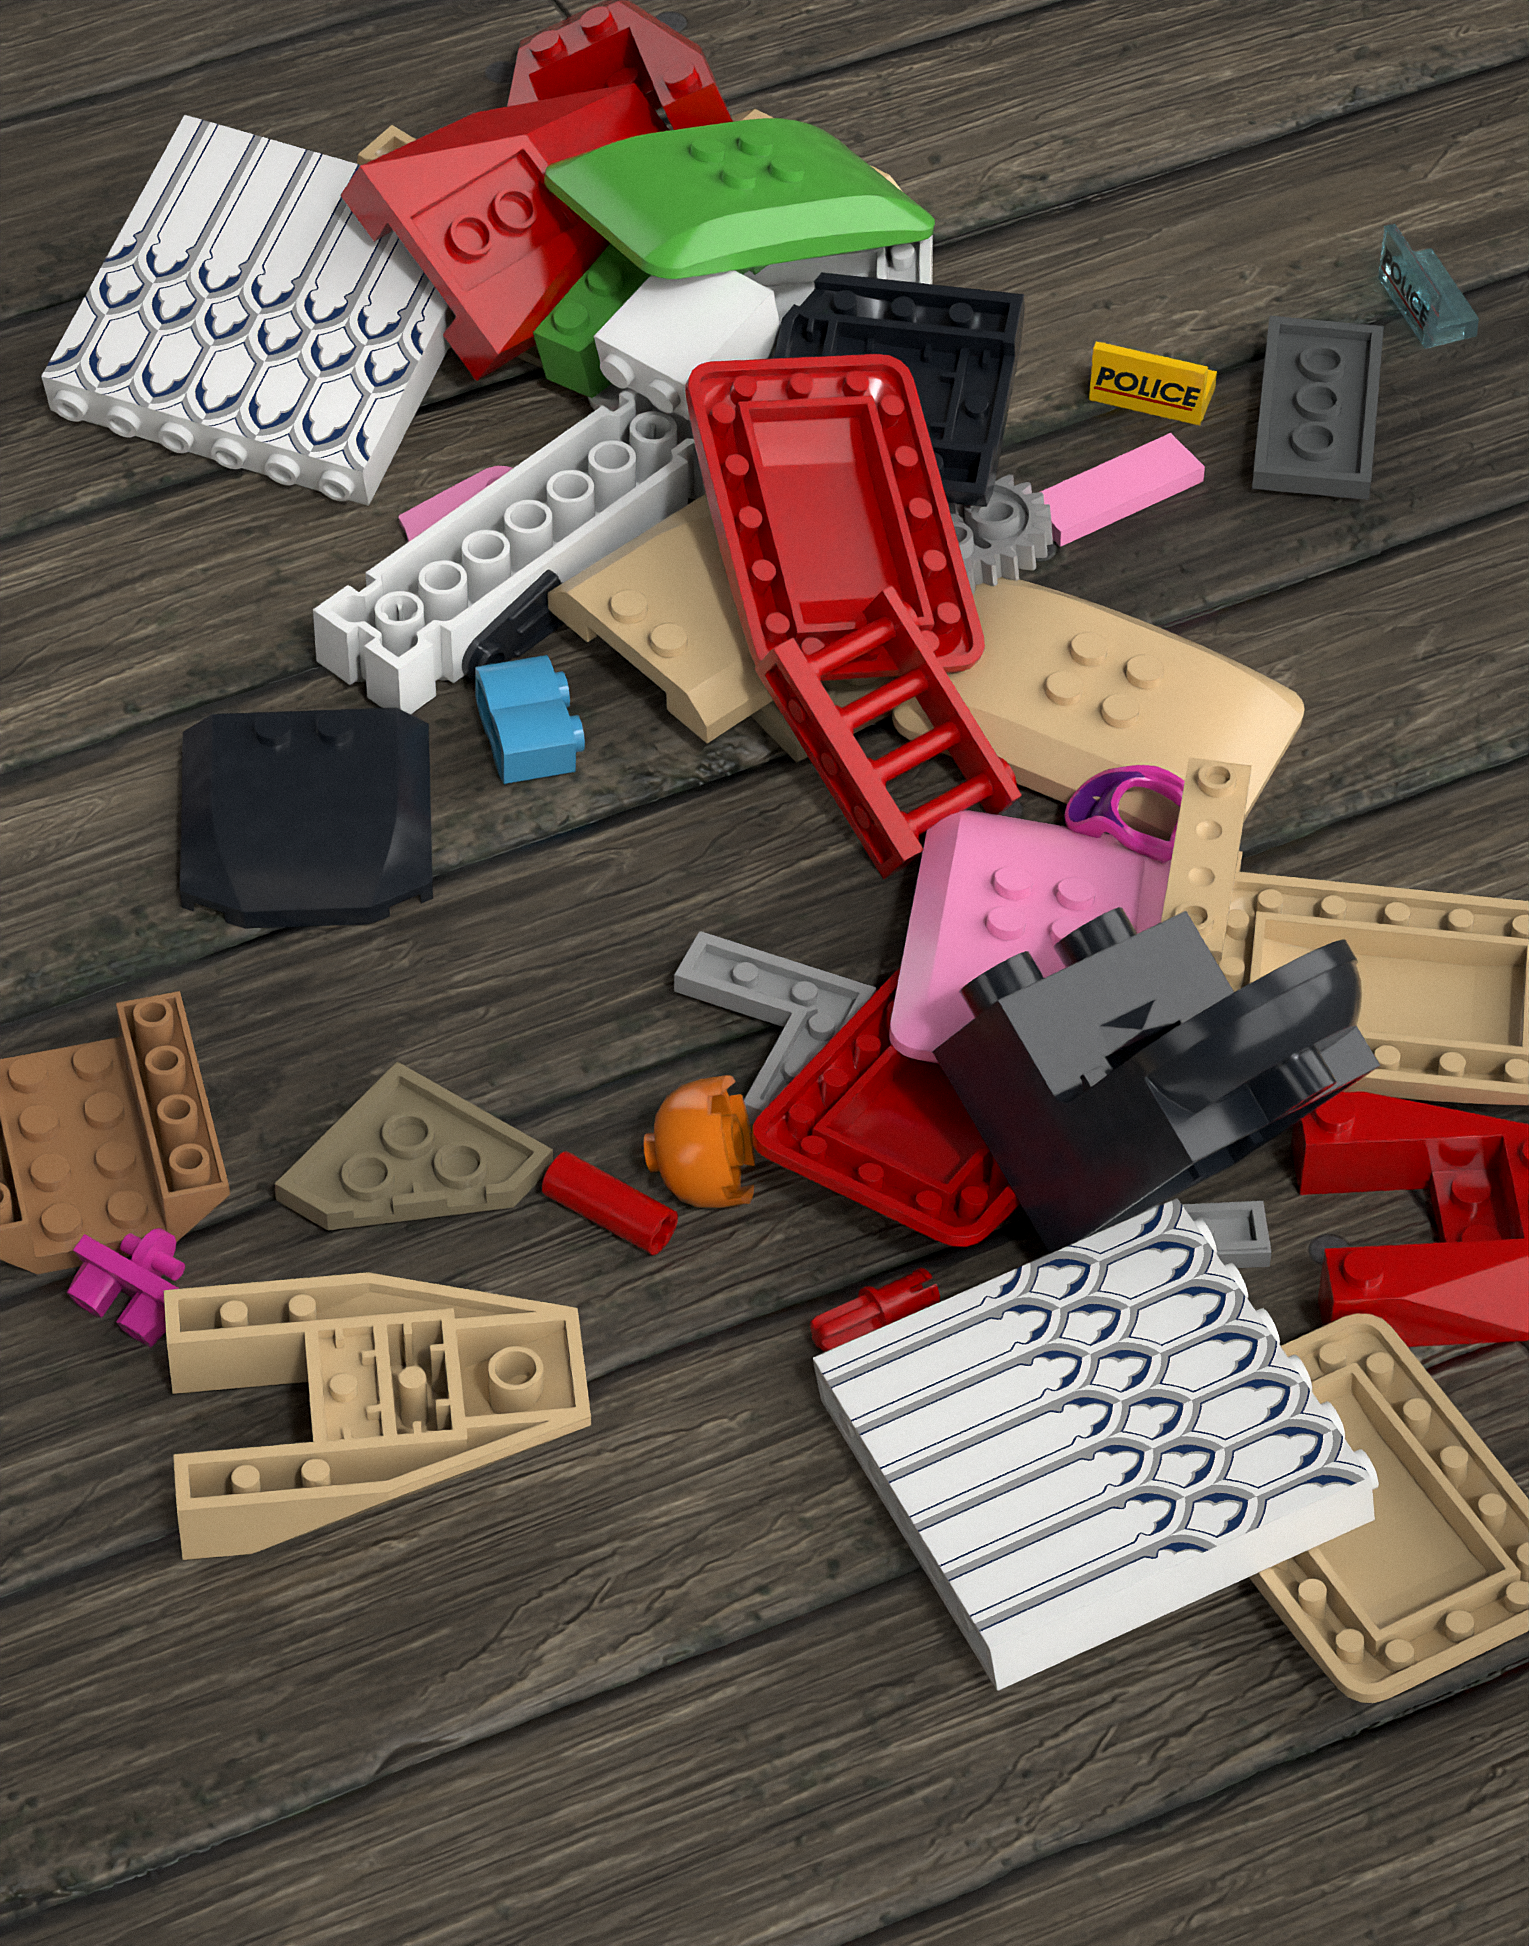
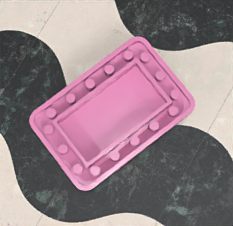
[889,810,1172,1063]

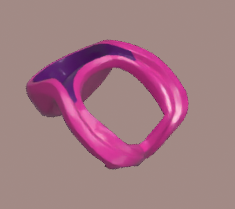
[1065,765,1185,863]

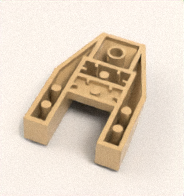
[164,1272,591,1560]

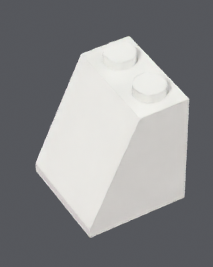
[594,270,781,420]

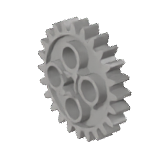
[948,474,1053,594]

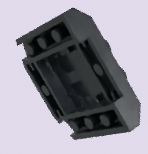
[774,272,1025,507]
[180,707,433,929]

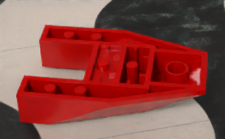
[507,0,733,130]
[1291,1091,1529,1347]

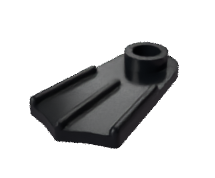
[462,569,564,681]

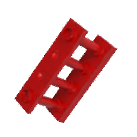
[754,585,1022,879]

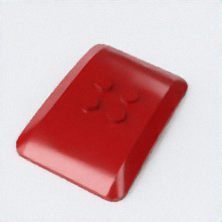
[685,354,985,681]
[751,966,1020,1247]

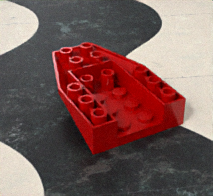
[340,83,670,381]

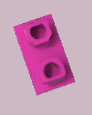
[67,1228,185,1348]

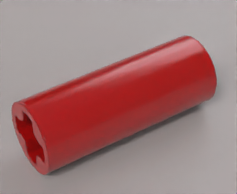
[542,1151,678,1255]

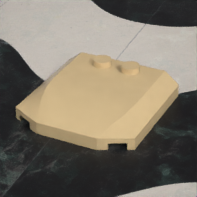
[548,494,773,743]

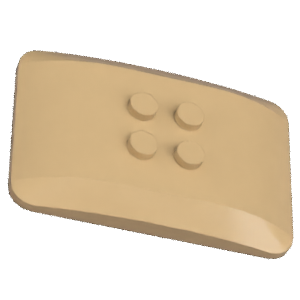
[892,577,1305,841]
[1216,872,1529,1105]
[1249,1313,1529,1703]

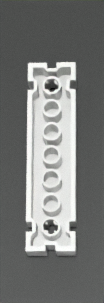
[313,387,706,714]

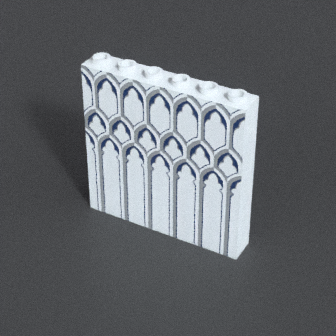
[41,115,456,506]
[813,1198,1379,1691]

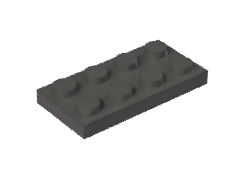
[1252,316,1384,500]

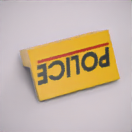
[1089,341,1217,426]

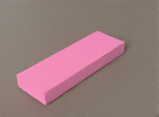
[1041,433,1205,547]

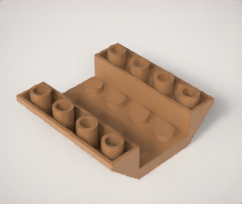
[0,991,230,1274]

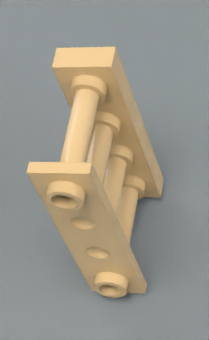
[1161,757,1252,961]

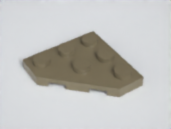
[275,1062,553,1231]

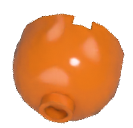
[644,1075,755,1208]

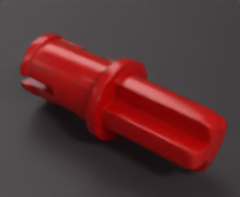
[809,1267,940,1353]

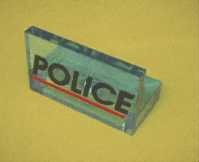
[1378,224,1479,349]

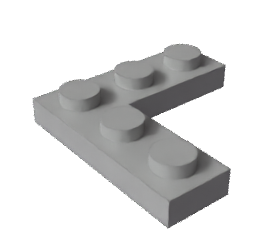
[674,931,876,1124]

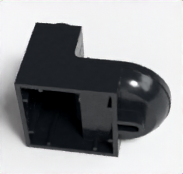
[932,907,1380,1254]

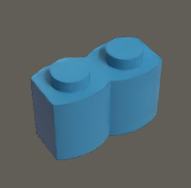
[475,655,585,784]

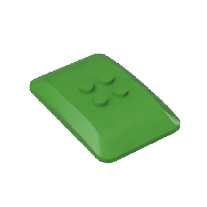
[544,118,935,279]

